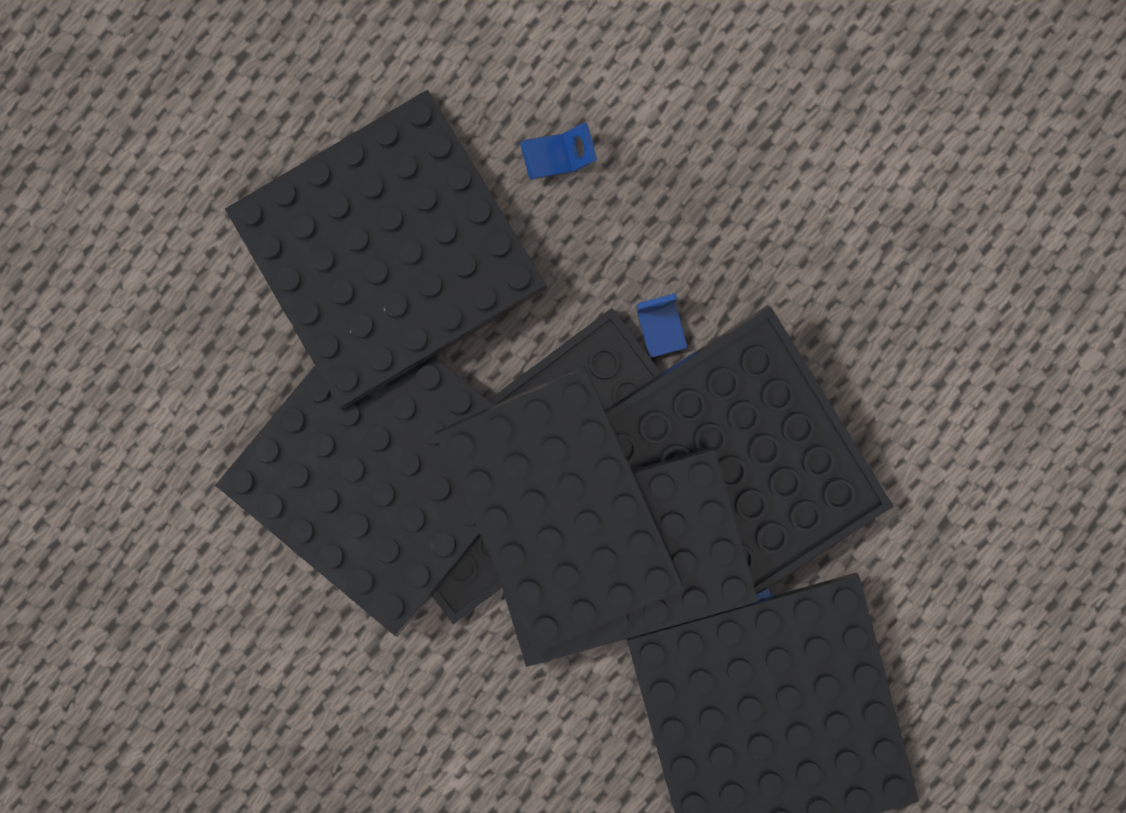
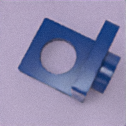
[520,123,597,180]
[636,293,687,358]

